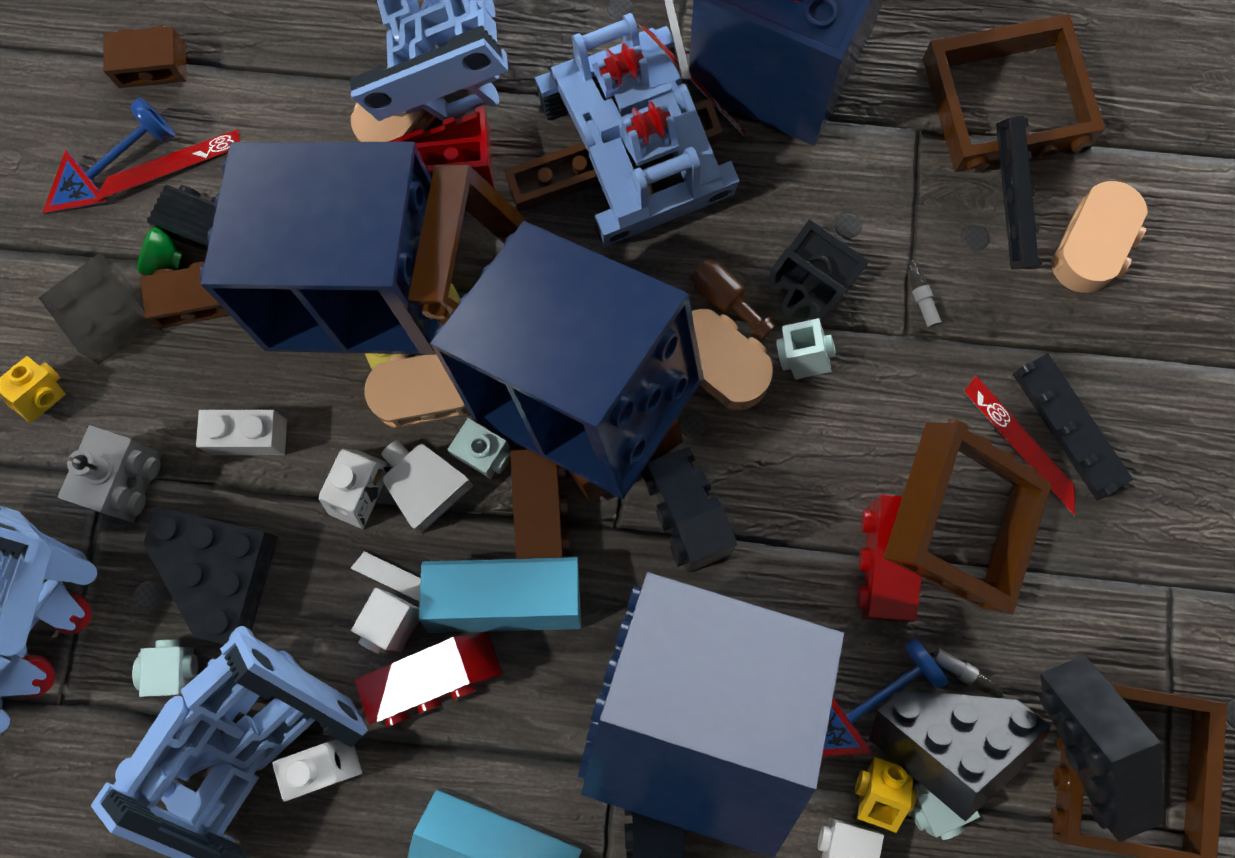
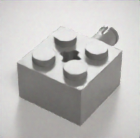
[57,425,162,522]

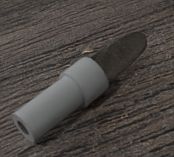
[906,260,942,328]
[933,648,1003,698]

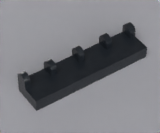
[996,116,1042,269]
[1012,353,1134,501]

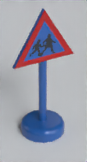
[42,97,175,215]
[822,638,950,757]

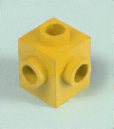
[0,356,66,424]
[855,757,917,833]

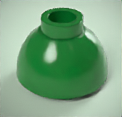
[136,226,184,276]

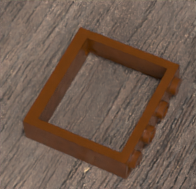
[923,13,1105,172]
[408,165,531,325]
[883,419,1052,615]
[1049,683,1227,858]

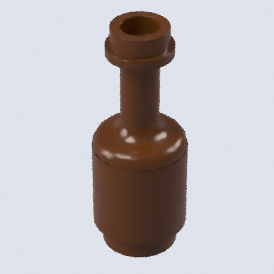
[690,258,776,341]

